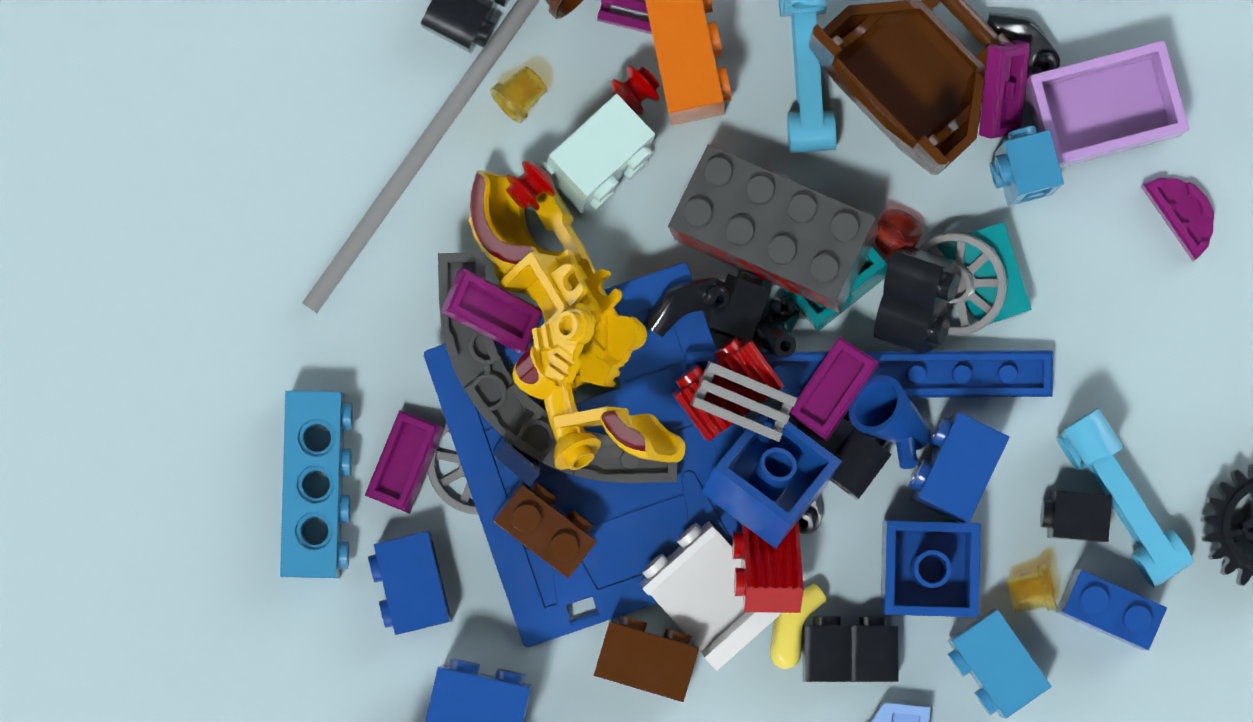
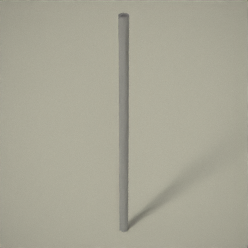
[302,0,540,313]

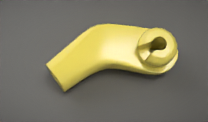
[770,583,826,669]

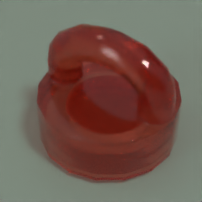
[875,209,923,257]

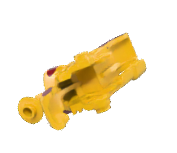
[468,170,686,470]

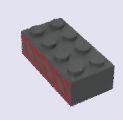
[668,144,879,313]

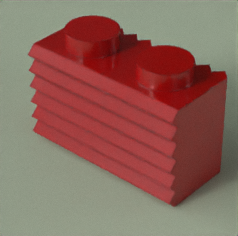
[671,337,784,441]
[732,521,804,613]

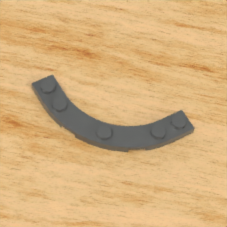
[438,252,677,483]

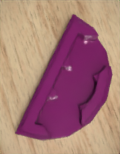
[1141,178,1214,261]

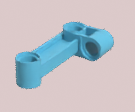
[778,0,837,153]
[1056,408,1194,588]

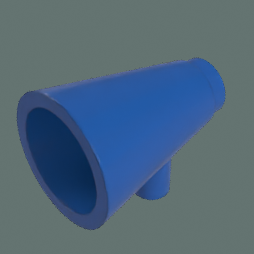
[849,375,931,469]

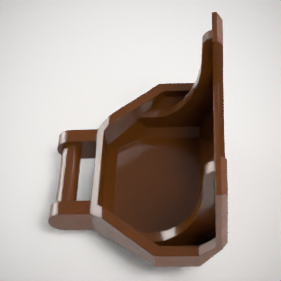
[809,0,1011,175]

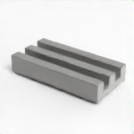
[690,361,797,442]

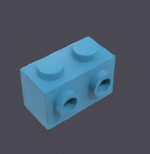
[989,126,1064,207]
[947,609,1052,719]

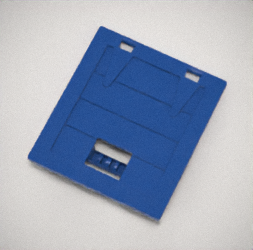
[424,263,744,647]

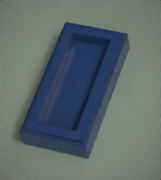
[493,436,540,487]

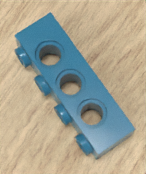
[280,391,353,578]

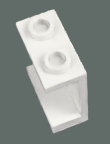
[640,521,782,671]

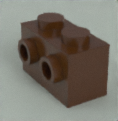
[493,480,597,579]
[593,615,699,702]

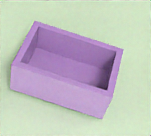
[1025,40,1189,169]

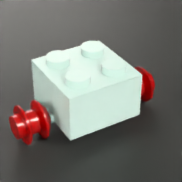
[506,65,660,214]

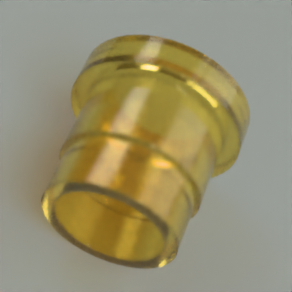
[490,66,547,123]
[1007,564,1057,613]

